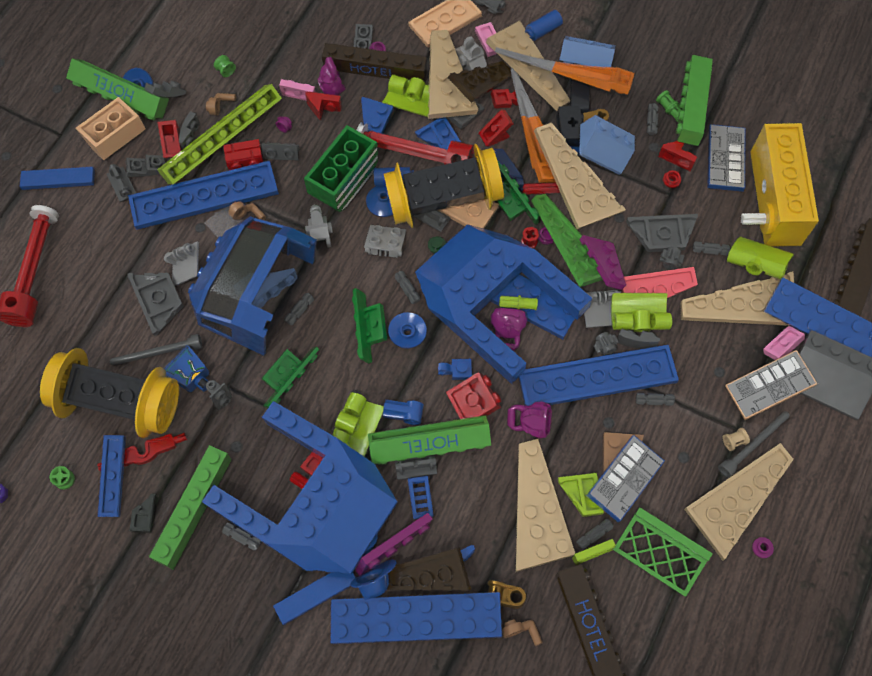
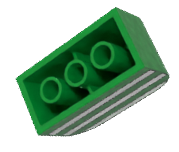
[304,125,378,212]

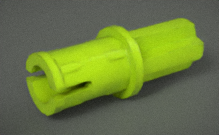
[499,295,538,310]

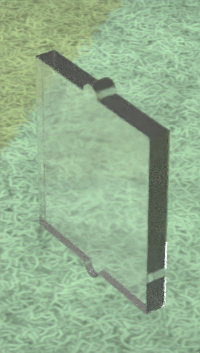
[204,206,243,238]

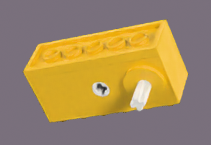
[741,123,819,246]

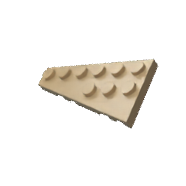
[486,21,570,111]
[428,30,478,119]
[534,123,626,230]
[680,272,794,326]
[516,439,575,572]
[684,443,793,561]

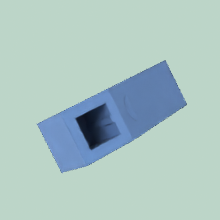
[236,268,297,308]

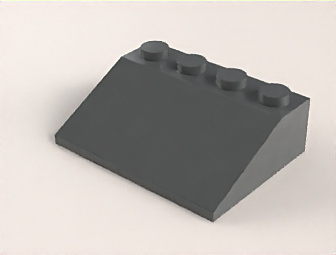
[798,330,872,420]

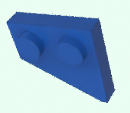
[415,117,461,149]

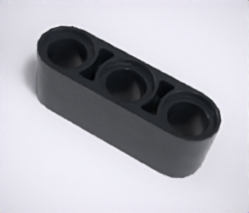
[570,79,589,113]

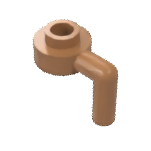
[206,93,236,115]
[229,201,266,220]
[502,619,543,646]

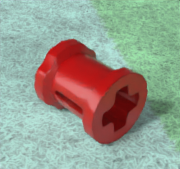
[521,227,539,249]

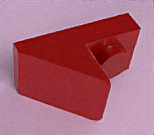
[305,91,342,120]
[479,109,514,147]
[158,120,182,158]
[658,141,697,172]

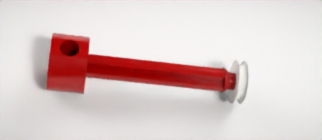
[357,122,474,165]
[0,205,59,327]

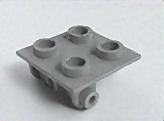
[364,225,406,258]
[164,241,199,286]
[584,290,621,328]

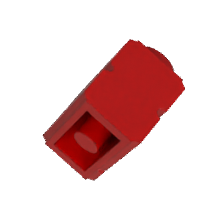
[223,139,264,170]

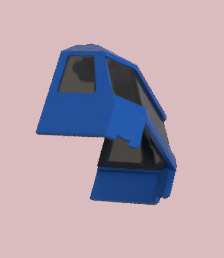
[188,216,317,356]

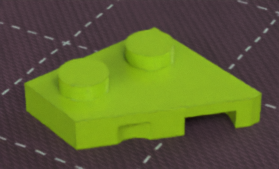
[557,473,604,517]

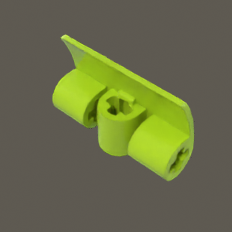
[382,74,429,117]
[727,237,794,279]
[611,293,672,332]
[332,392,384,457]

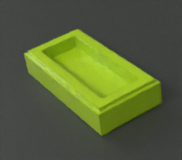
[572,539,616,565]

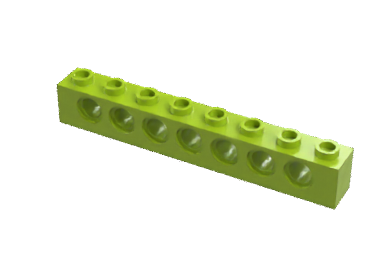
[157,84,282,184]

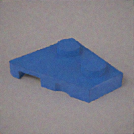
[361,97,393,134]

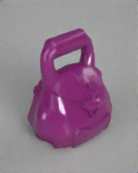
[318,57,345,95]
[491,308,527,351]
[507,401,552,439]

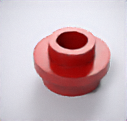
[663,170,681,188]

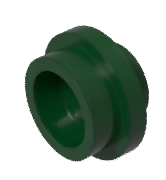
[428,236,446,254]

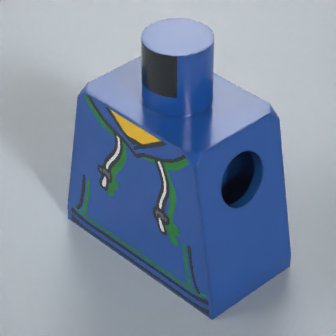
[164,345,209,392]

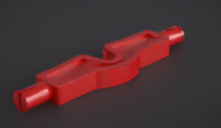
[97,432,187,472]

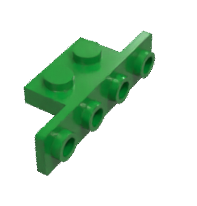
[496,161,539,225]
[352,288,387,364]
[261,347,319,409]

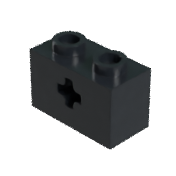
[556,106,584,147]

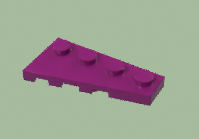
[355,513,433,576]

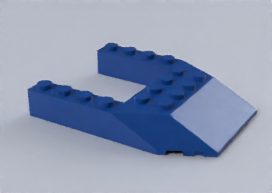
[415,224,592,384]
[202,401,398,574]

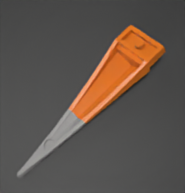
[495,48,635,94]
[511,68,556,183]

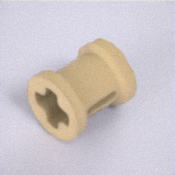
[722,427,750,451]

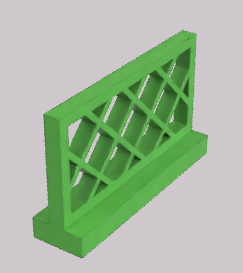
[613,507,713,597]

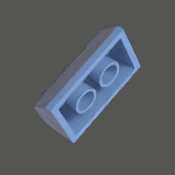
[560,36,615,67]
[579,115,635,175]

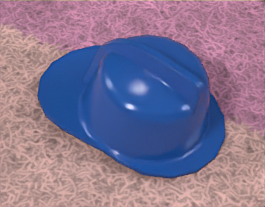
[350,559,396,600]

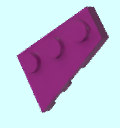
[579,235,626,290]

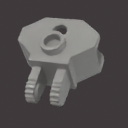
[455,37,487,71]
[305,204,333,249]

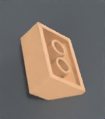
[76,97,145,160]

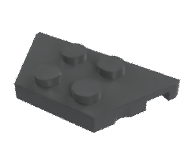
[626,214,698,252]
[127,273,184,336]

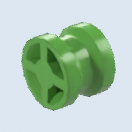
[214,55,236,77]
[49,466,75,490]

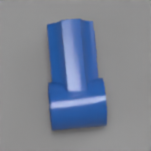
[383,400,424,425]

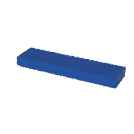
[20,167,95,190]
[98,435,126,517]
[273,572,355,625]

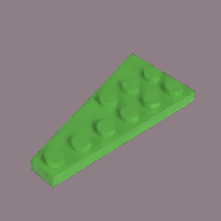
[532,194,603,287]

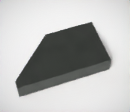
[129,494,157,533]

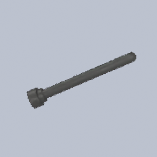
[109,333,203,366]
[718,411,790,478]

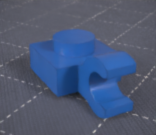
[438,359,472,380]

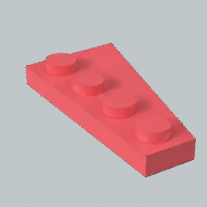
[622,267,698,298]

